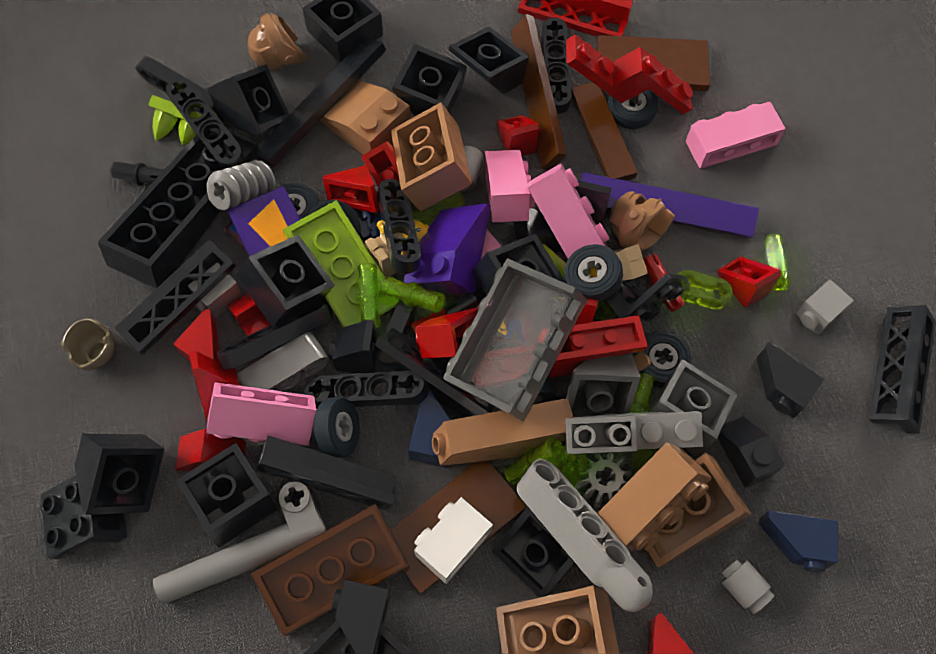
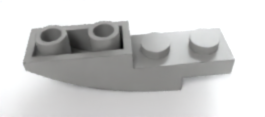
[565,411,703,454]

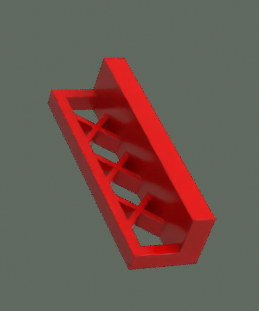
[518,0,633,37]

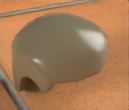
[62,318,115,371]

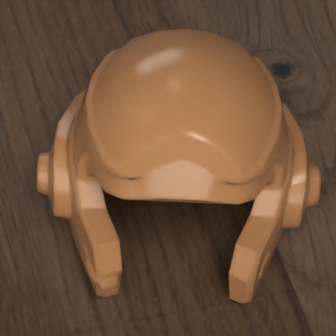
[247,13,307,72]
[609,191,675,252]

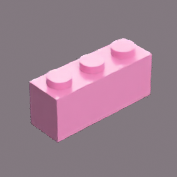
[685,101,786,169]
[485,150,535,222]
[527,163,609,259]
[207,382,316,446]

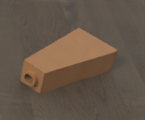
[432,399,573,466]

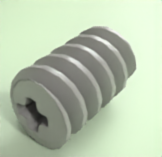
[207,160,276,210]

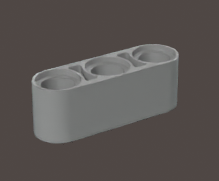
[237,332,329,392]

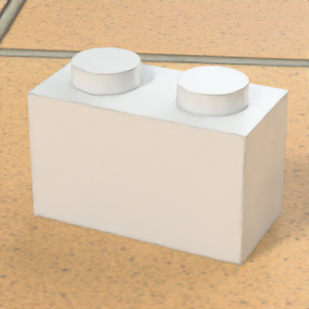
[414,497,493,584]

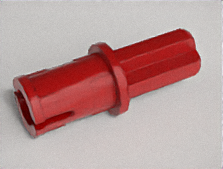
[643,254,684,312]

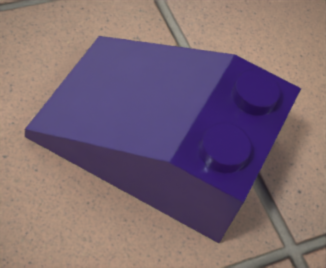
[403,203,491,297]

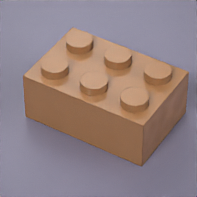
[391,102,472,211]
[597,442,712,551]

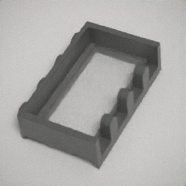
[443,258,587,422]

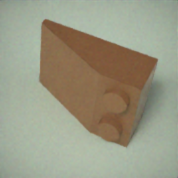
[319,80,410,155]
[647,453,752,568]
[496,586,619,654]

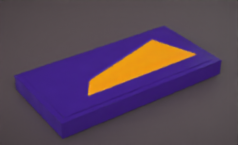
[227,186,325,300]

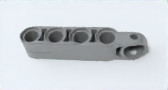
[516,459,653,612]

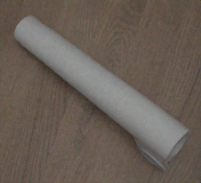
[153,481,327,605]

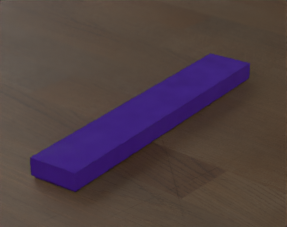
[581,172,759,238]

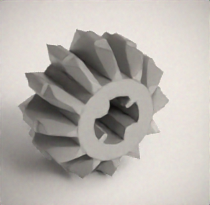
[575,452,632,509]

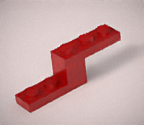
[566,34,693,114]
[474,316,648,389]

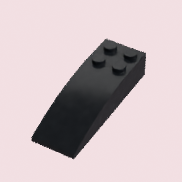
[98,128,257,289]

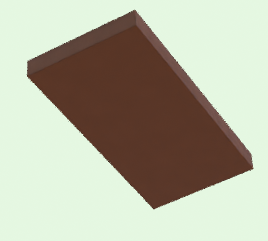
[597,35,710,91]
[391,461,527,595]
[251,504,409,637]

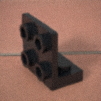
[605,273,689,322]
[40,475,127,559]

